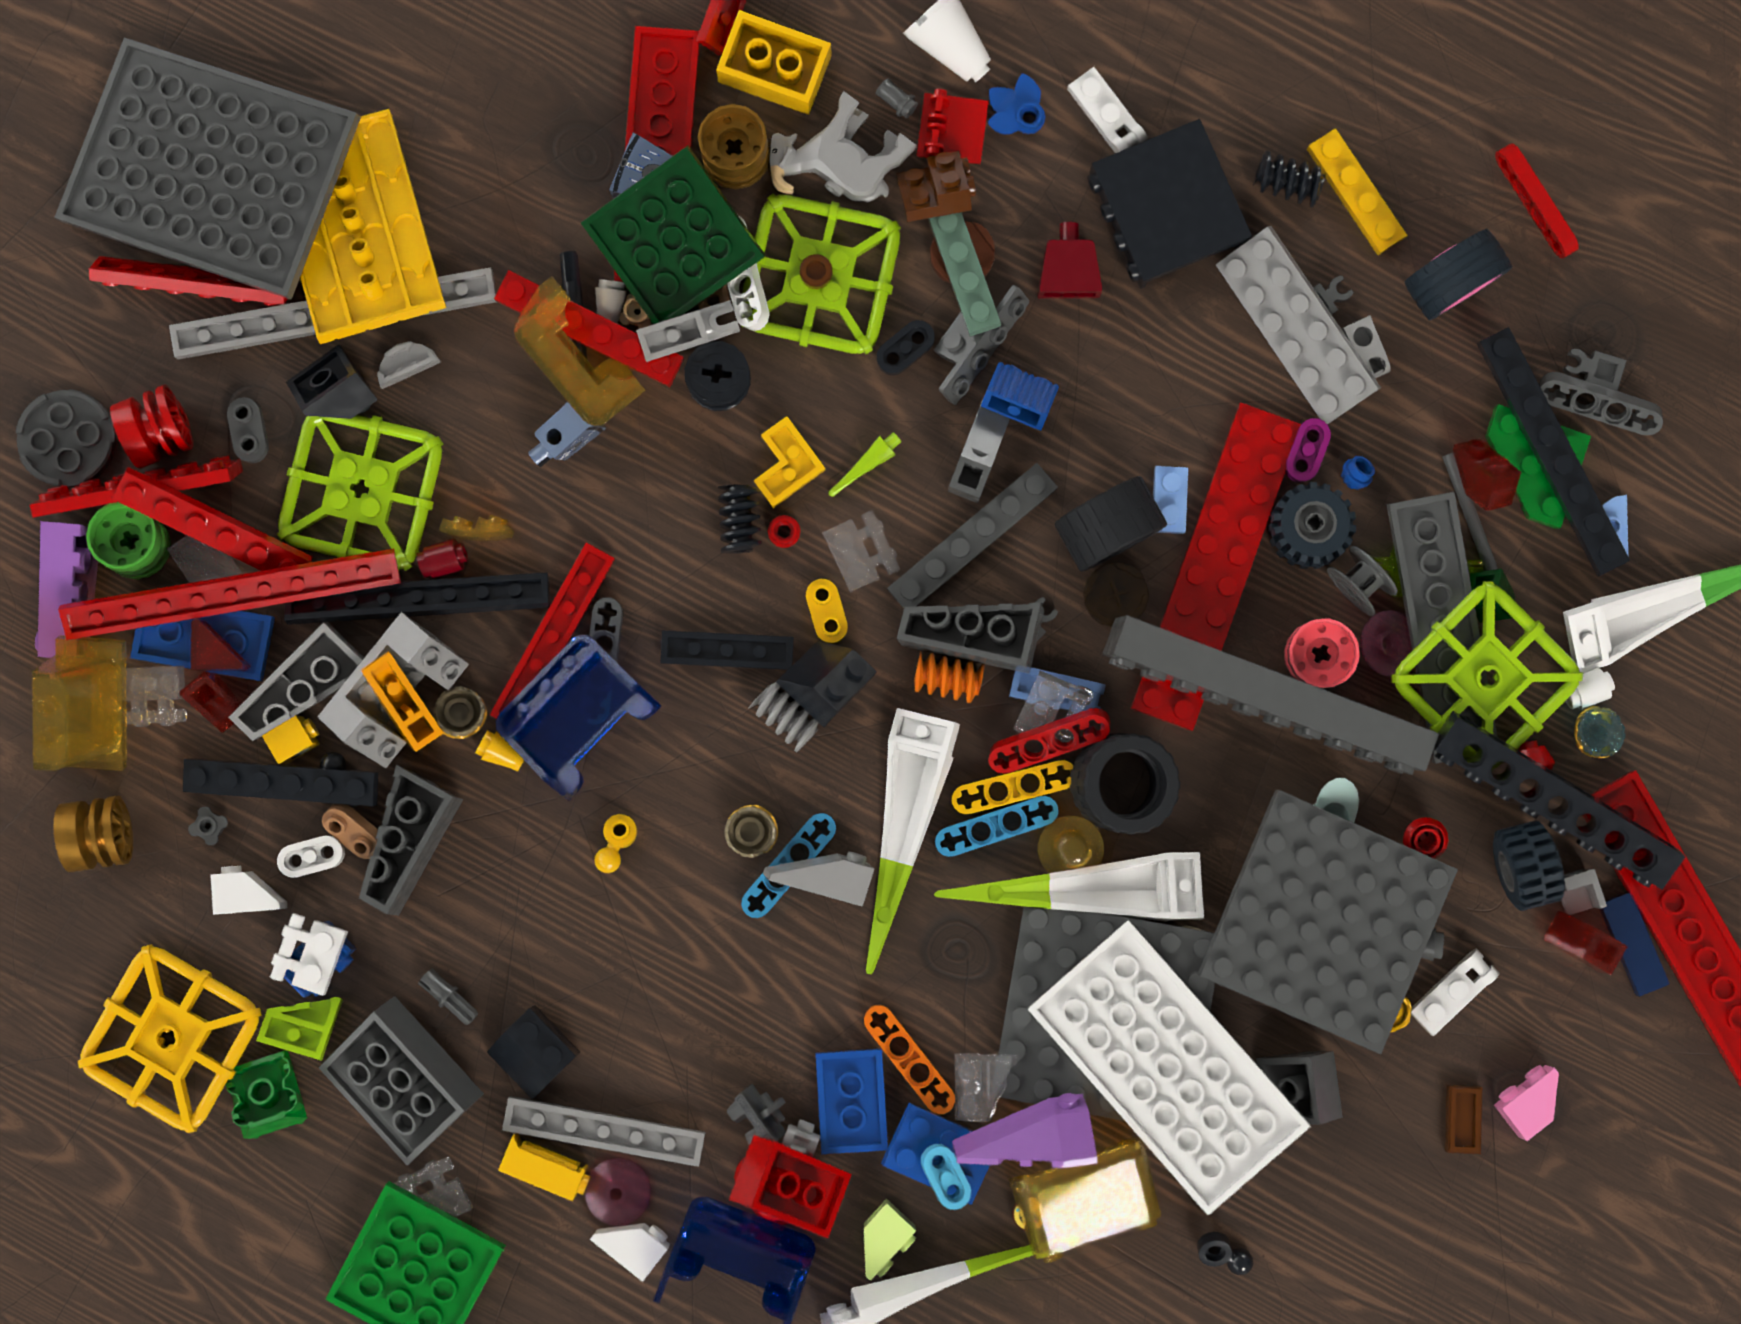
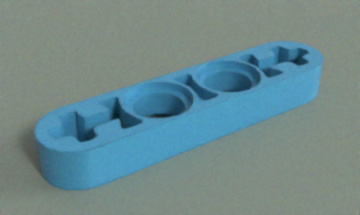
[935,796,1059,857]
[741,813,836,918]

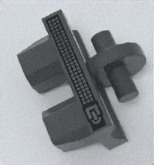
[727,1083,786,1145]

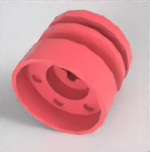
[1284,618,1360,688]

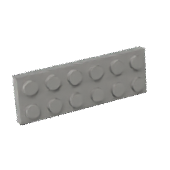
[1216,226,1381,425]

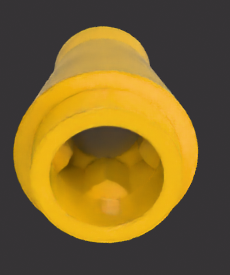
[475,730,527,772]

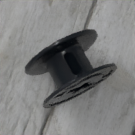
[684,341,751,411]

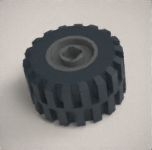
[1268,482,1356,569]
[1493,820,1565,911]

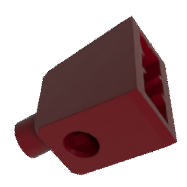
[1038,222,1102,298]

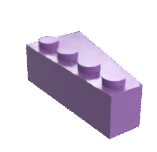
[35,521,98,662]

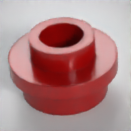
[768,515,801,548]

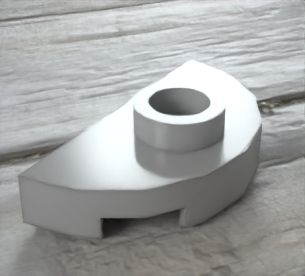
[377,341,441,389]

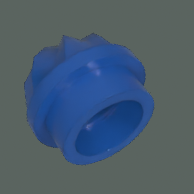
[1341,456,1375,490]

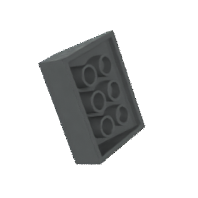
[319,996,484,1166]

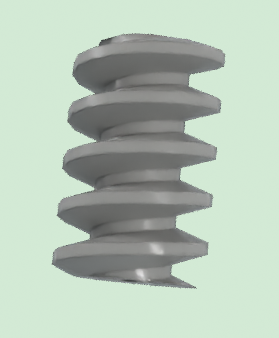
[748,681,819,753]

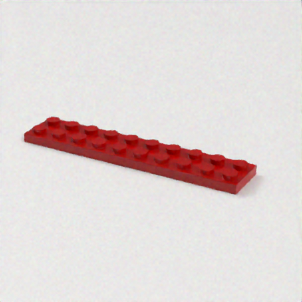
[1130,402,1301,731]
[1582,770,1741,1088]

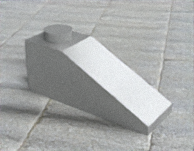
[763,852,874,906]

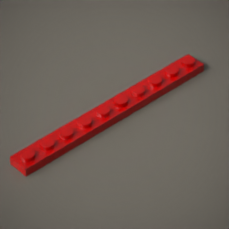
[58,548,401,640]

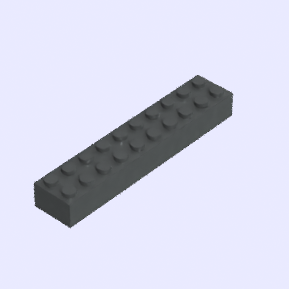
[1102,616,1439,775]

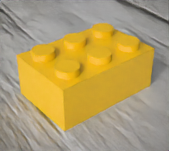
[716,10,831,115]

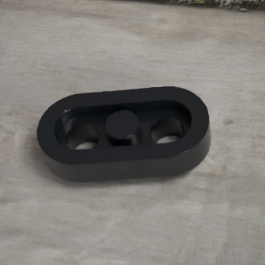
[877,320,935,375]

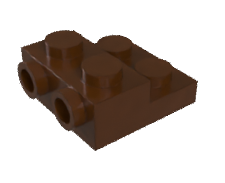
[896,151,976,222]

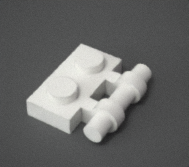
[270,913,348,996]

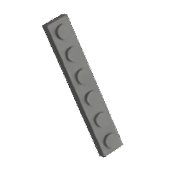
[502,1096,706,1167]

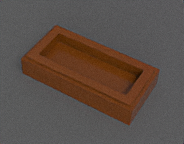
[1445,1085,1483,1154]

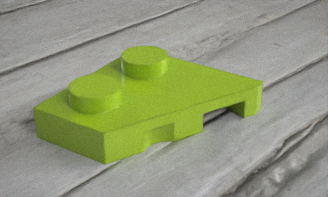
[256,997,343,1061]

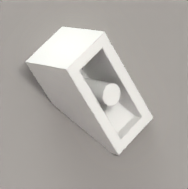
[211,866,287,915]
[590,1223,670,1282]

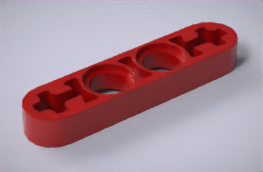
[1495,143,1579,259]
[988,708,1111,774]

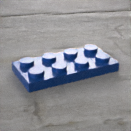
[130,611,275,682]

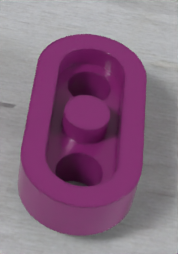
[1285,418,1331,483]

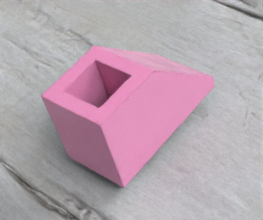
[1494,1065,1559,1141]

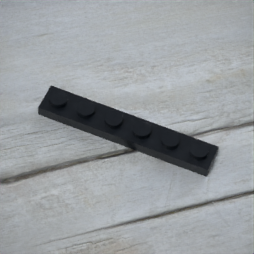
[183,758,379,806]

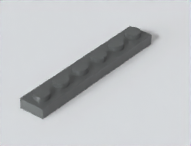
[887,463,1058,609]

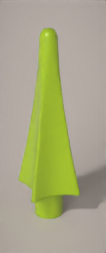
[828,432,902,497]

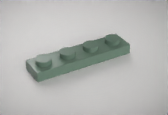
[928,212,1001,337]

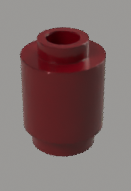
[417,538,468,578]

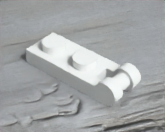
[1067,67,1148,153]
[1411,948,1500,1036]

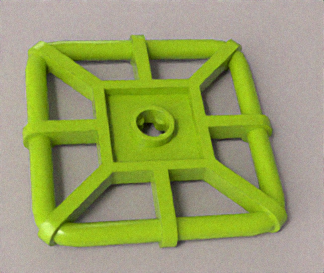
[741,194,901,355]
[277,415,443,571]
[1391,582,1583,772]

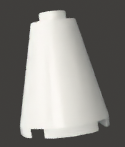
[904,0,991,82]

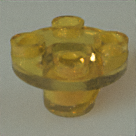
[1037,816,1104,873]

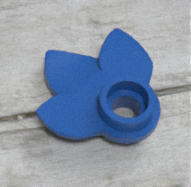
[988,73,1045,135]

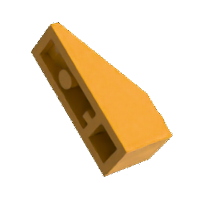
[360,651,443,752]

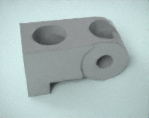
[1341,315,1391,379]

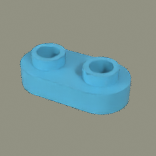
[921,1144,971,1210]

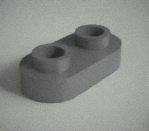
[227,397,269,463]

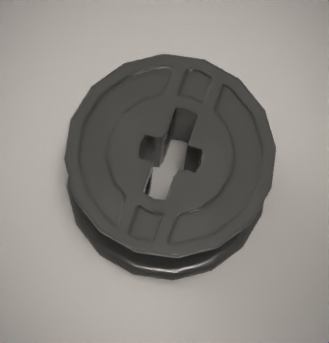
[1327,546,1398,616]

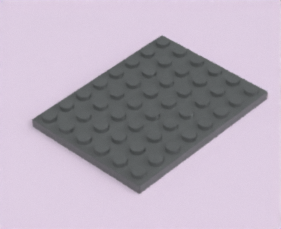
[54,37,361,300]

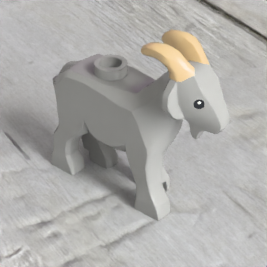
[769,91,916,202]

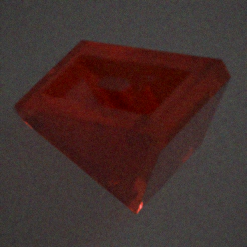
[191,617,251,671]
[178,671,242,733]

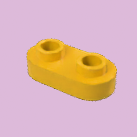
[806,579,848,644]

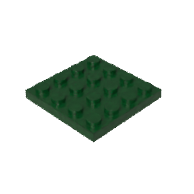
[581,145,765,324]

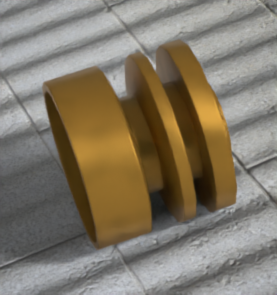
[698,104,769,189]
[54,796,133,872]

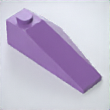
[952,1093,1097,1168]

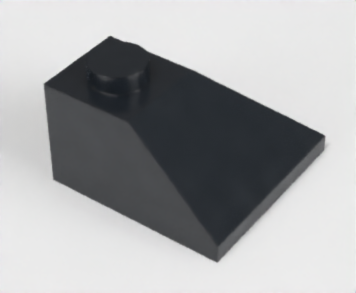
[286,344,378,419]

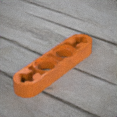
[864,1004,955,1115]

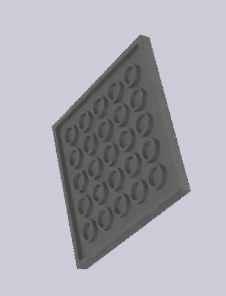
[1197,789,1458,1054]
[991,906,1215,1121]

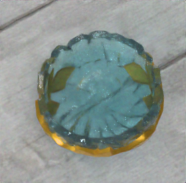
[1574,706,1626,758]

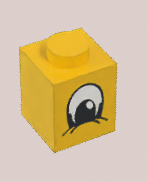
[262,715,320,765]

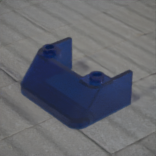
[653,1197,816,1324]

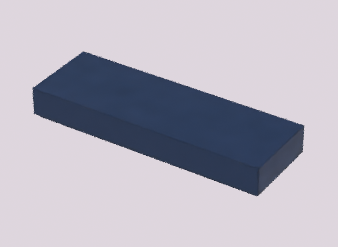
[1600,892,1670,997]

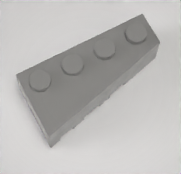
[228,622,364,741]

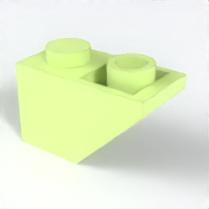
[864,1198,916,1281]

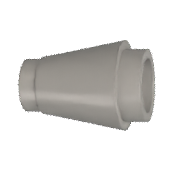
[595,279,627,324]

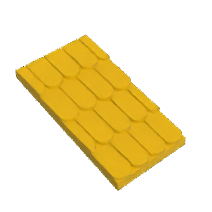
[300,109,447,344]

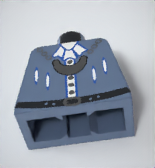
[609,133,672,199]
[528,399,606,467]

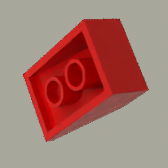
[729,1135,852,1238]

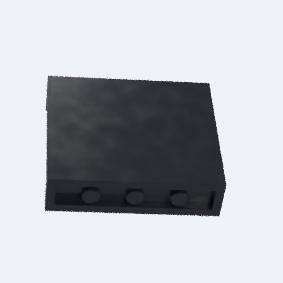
[1087,119,1252,289]

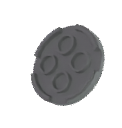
[15,389,117,488]

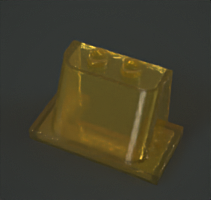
[32,635,127,771]

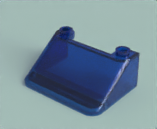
[496,635,662,801]

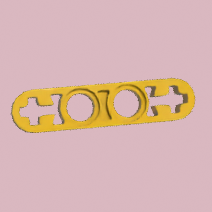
[951,760,1074,814]

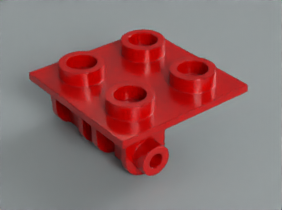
[917,89,989,165]

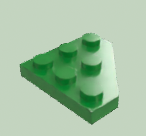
[1485,404,1591,529]

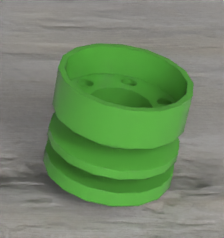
[86,502,171,580]

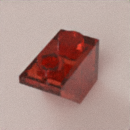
[1453,439,1521,511]
[1542,911,1628,975]

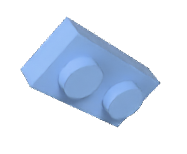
[1153,466,1188,534]

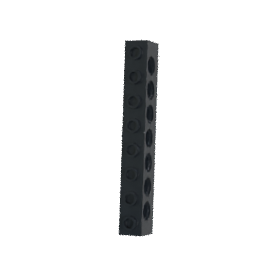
[1434,711,1685,890]

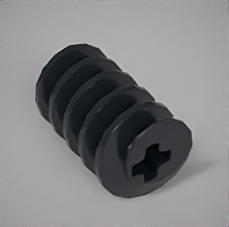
[1253,150,1326,208]
[718,484,762,554]

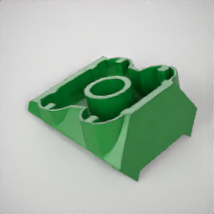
[226,1051,307,1139]

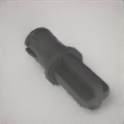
[418,968,478,1025]

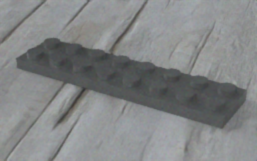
[1386,492,1498,764]

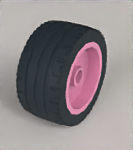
[1405,228,1513,321]

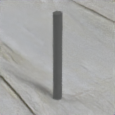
[1442,452,1498,571]

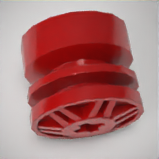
[110,384,194,469]

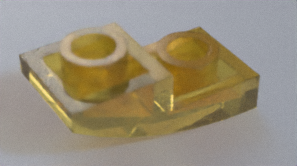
[439,514,515,541]

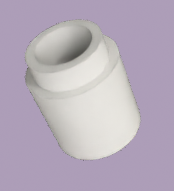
[1566,668,1615,710]

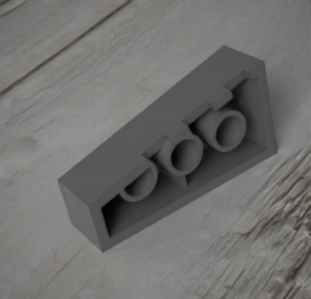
[897,602,1044,674]
[359,765,464,916]

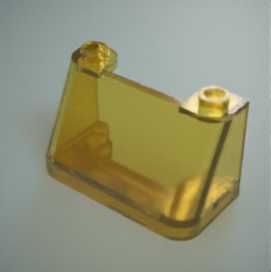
[513,276,645,426]
[1008,1137,1162,1263]

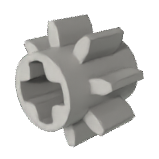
[782,1119,820,1157]

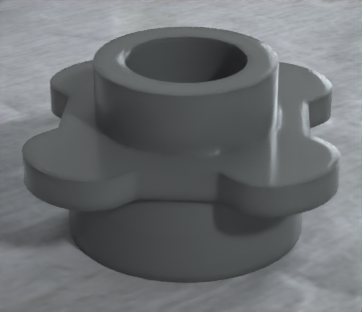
[188,806,228,845]

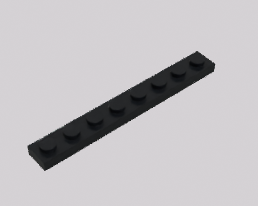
[1477,327,1631,577]
[284,572,550,625]

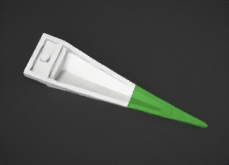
[1563,564,1741,673]

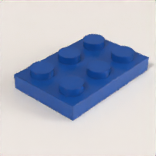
[816,1048,888,1154]
[881,1102,990,1205]

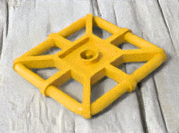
[77,944,262,1133]

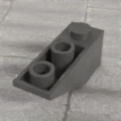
[948,400,1010,503]

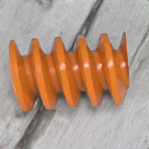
[914,651,985,704]

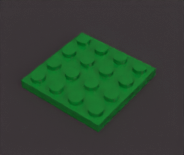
[325,1181,506,1324]

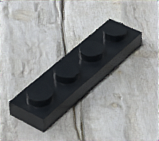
[660,630,794,670]

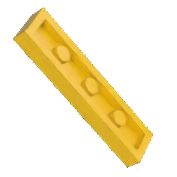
[1307,128,1407,255]

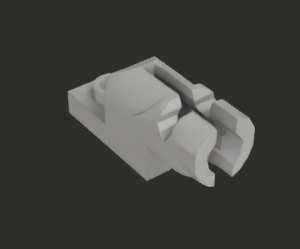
[636,300,740,362]

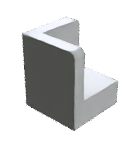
[1561,868,1607,915]

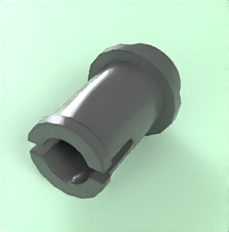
[876,78,918,118]

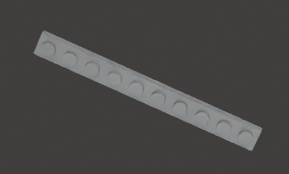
[169,267,497,359]

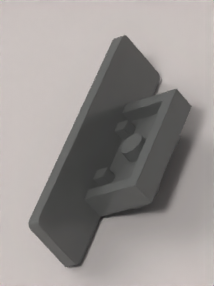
[934,285,1029,405]

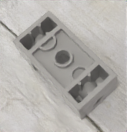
[317,612,469,768]

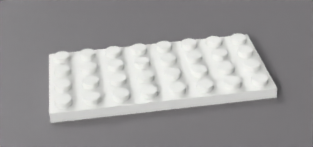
[1028,920,1311,1215]

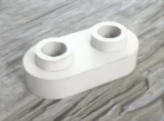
[277,836,345,878]

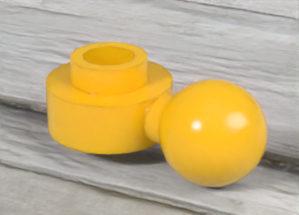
[595,814,637,873]

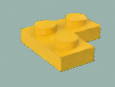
[753,416,826,508]

